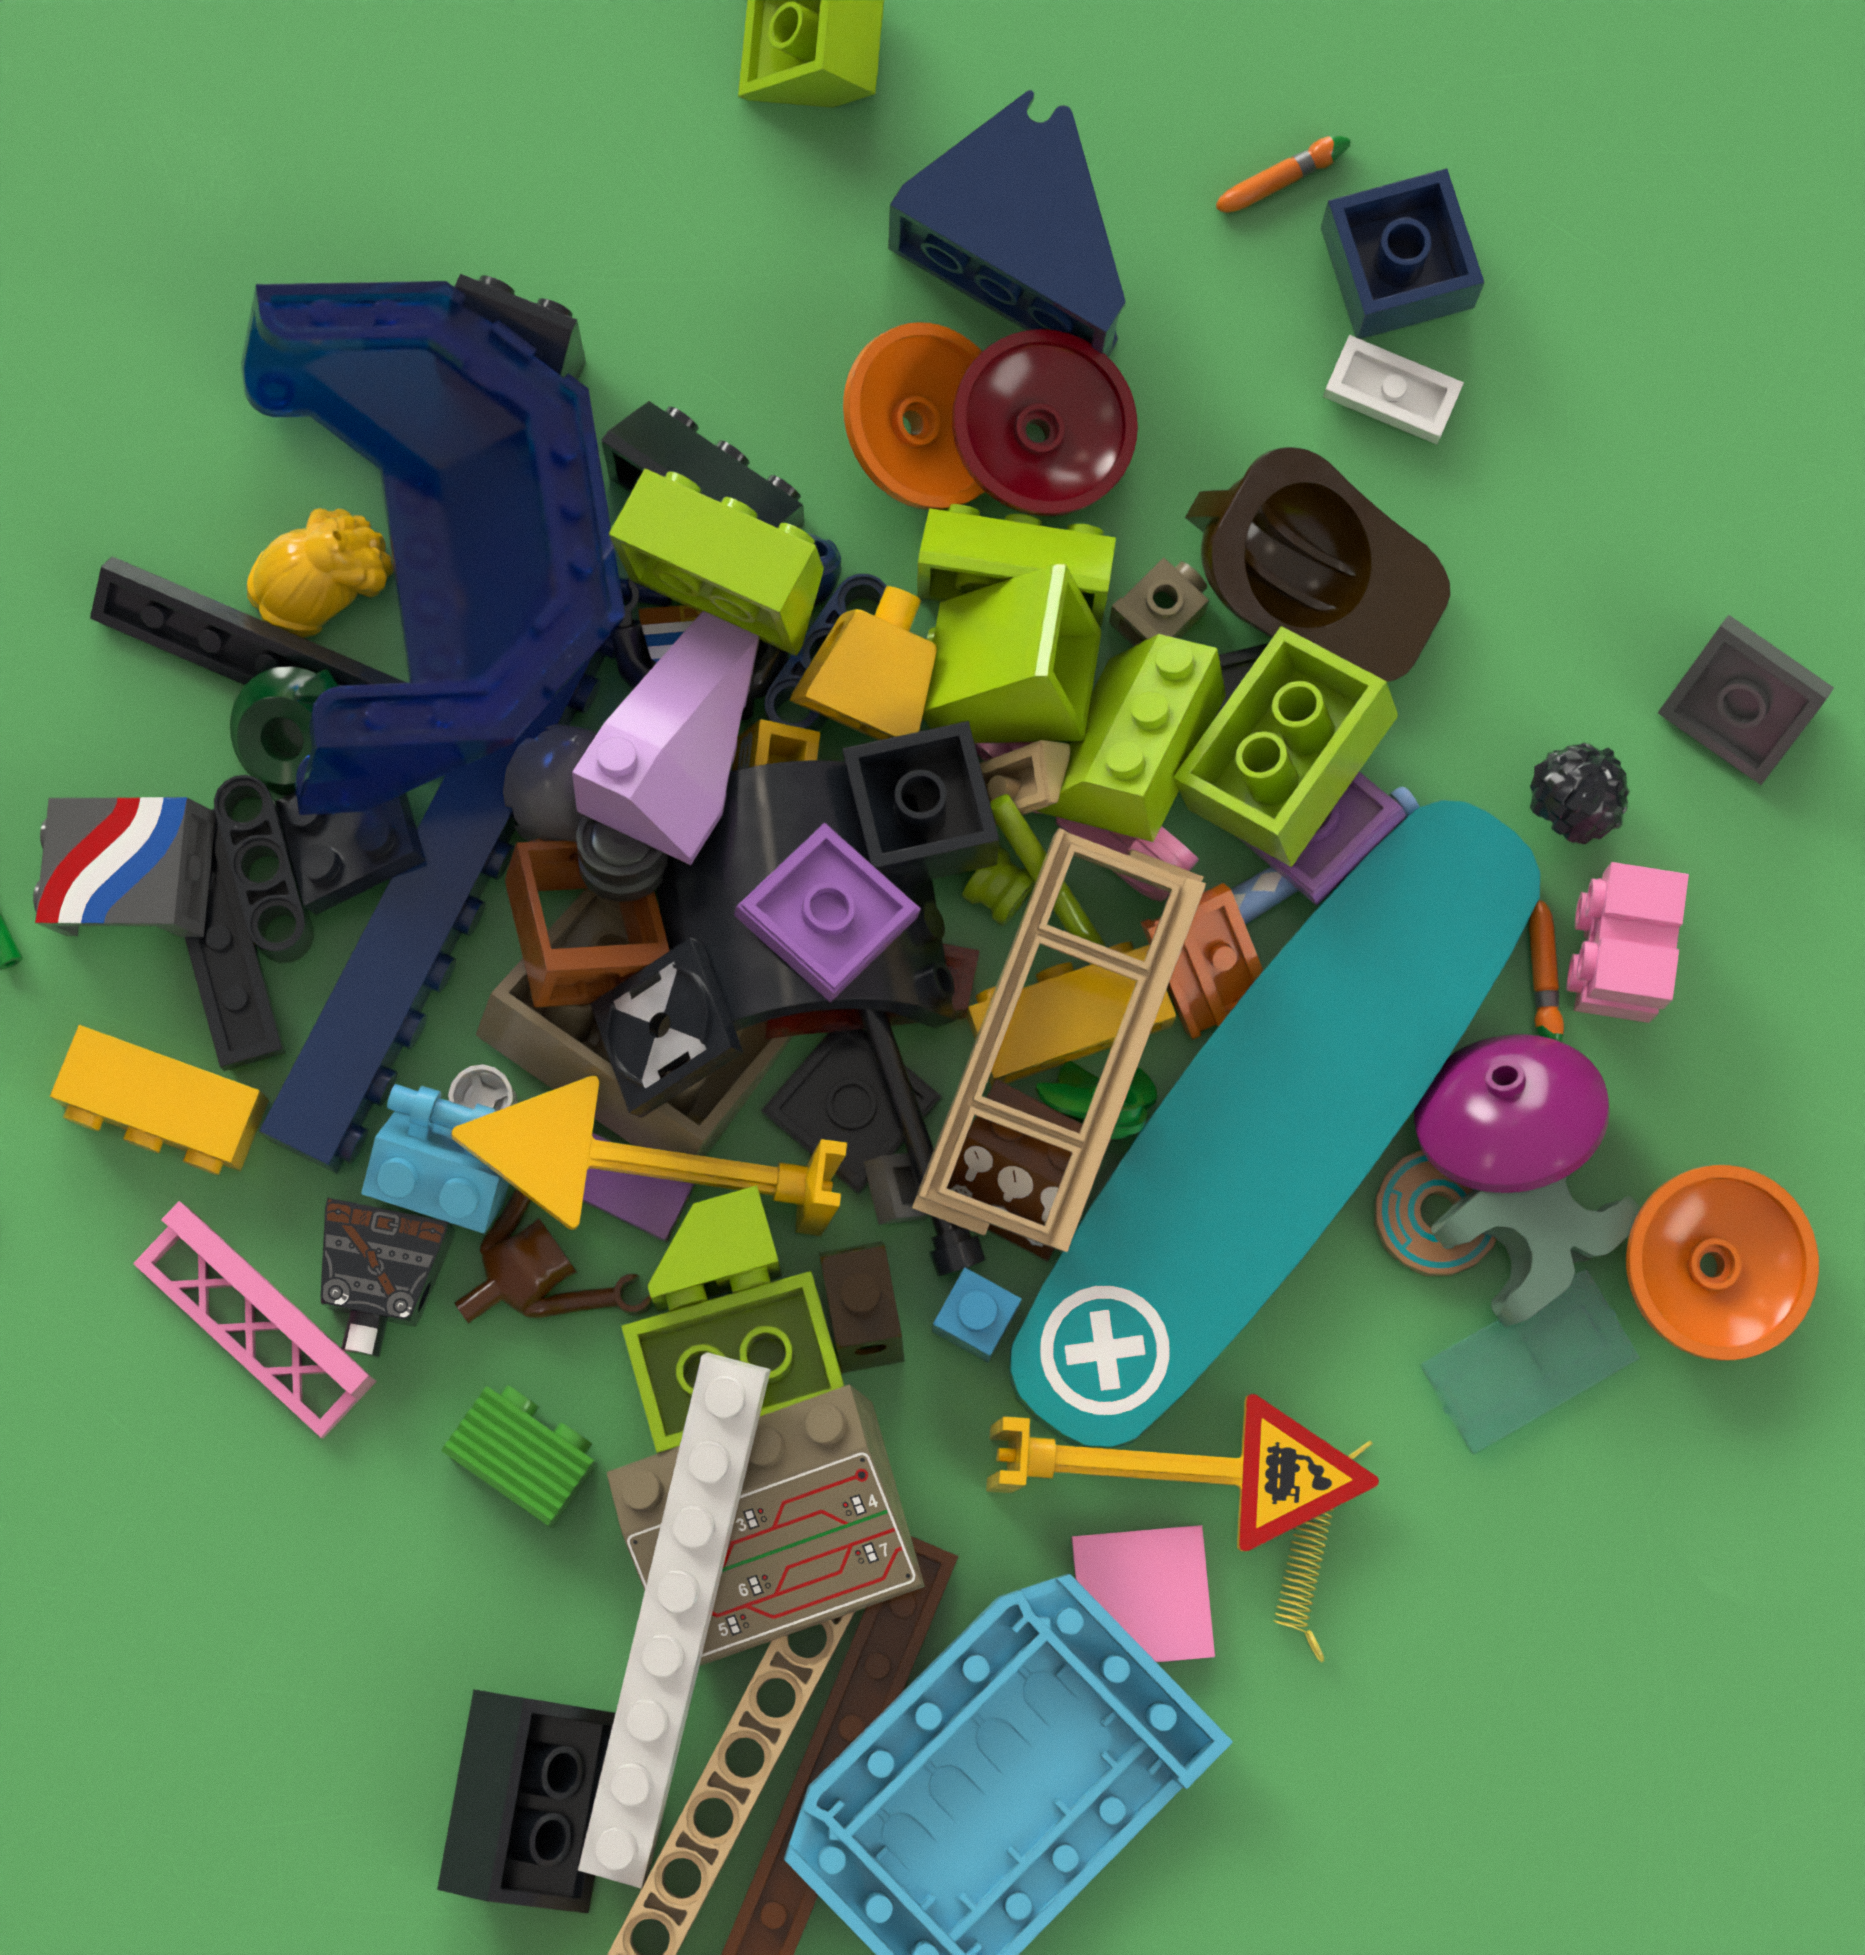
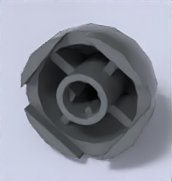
[503,724,597,853]

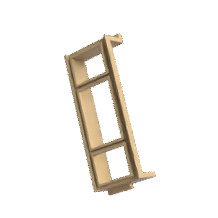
[912,828,1206,1252]

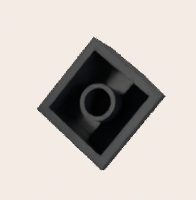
[843,721,999,879]

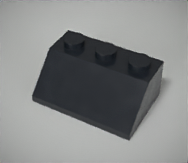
[601,401,804,528]
[437,1689,616,1913]

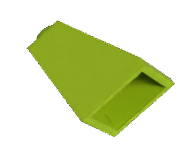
[922,564,1102,743]

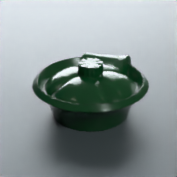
[230,667,360,796]

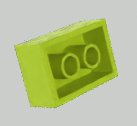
[1173,626,1398,867]
[621,1271,844,1454]

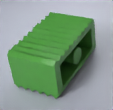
[441,1385,597,1529]

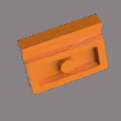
[1140,883,1264,1039]

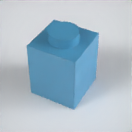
[932,1267,1022,1363]

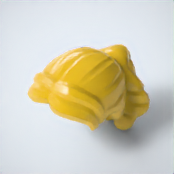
[246,508,394,638]

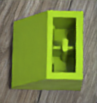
[647,1185,782,1312]

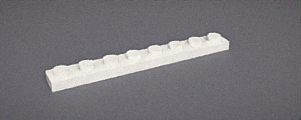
[578,1352,771,1888]

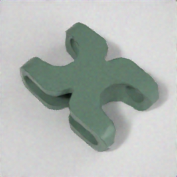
[1431,1177,1641,1327]

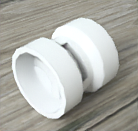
[448,1064,518,1111]

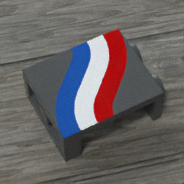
[33,797,216,937]

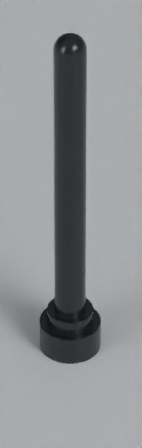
[858,1009,986,1276]

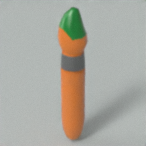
[1216,135,1351,213]
[1529,900,1564,1042]

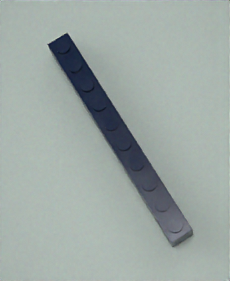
[259,569,623,1174]

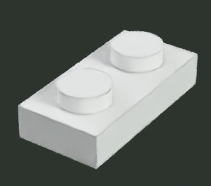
[1323,335,1464,444]

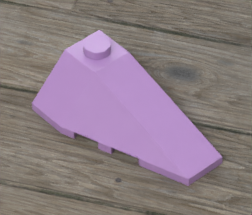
[572,611,759,865]

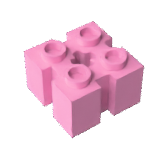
[1566,862,1689,1023]

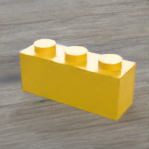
[967,942,1176,1087]
[49,1025,269,1175]

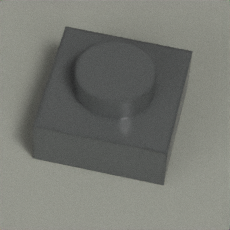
[864,1153,930,1225]

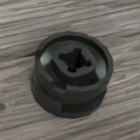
[576,815,668,902]

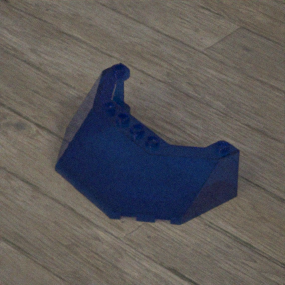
[241,281,625,815]

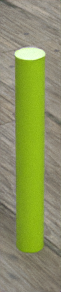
[990,794,1106,947]

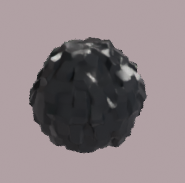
[1530,743,1630,844]

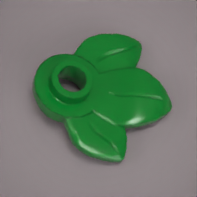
[1035,1061,1157,1139]

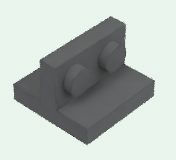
[1658,615,1834,785]

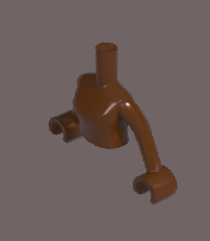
[454,1188,653,1324]

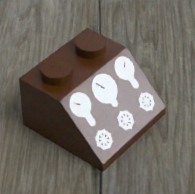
[947,1079,1111,1263]

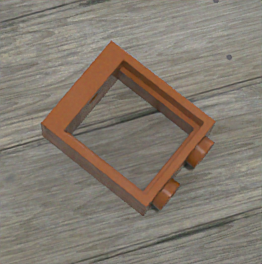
[505,838,670,1007]

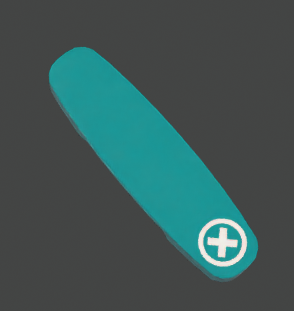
[1009,800,1540,1449]

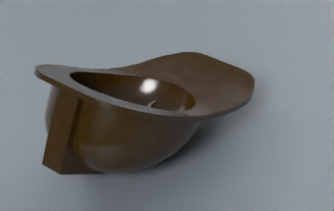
[1185,447,1451,682]

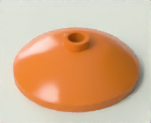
[843,322,985,510]
[1626,1165,1819,1361]

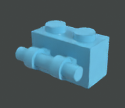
[361,1084,509,1234]

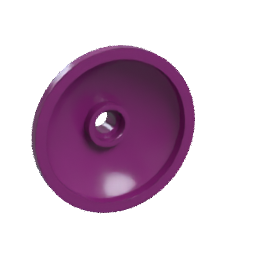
[1414,1034,1610,1193]

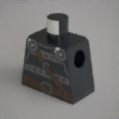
[320,1198,455,1358]

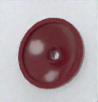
[952,329,1138,516]

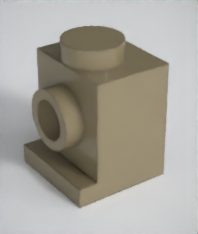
[1109,558,1209,646]

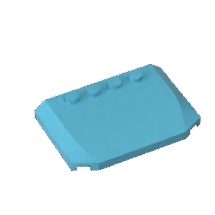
[784,1574,1233,1955]

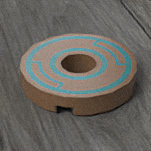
[1374,1150,1497,1276]

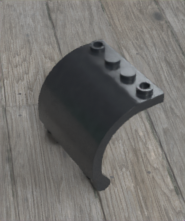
[657,760,956,1059]

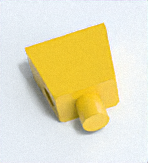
[789,586,937,740]

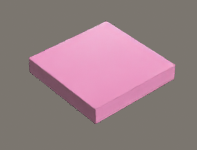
[1071,1525,1215,1663]

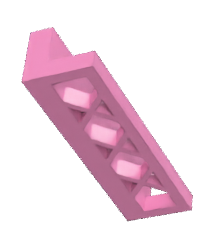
[133,1201,376,1439]

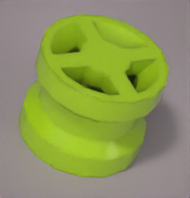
[962,845,1035,926]

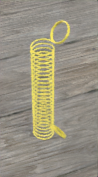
[1273,1440,1373,1663]

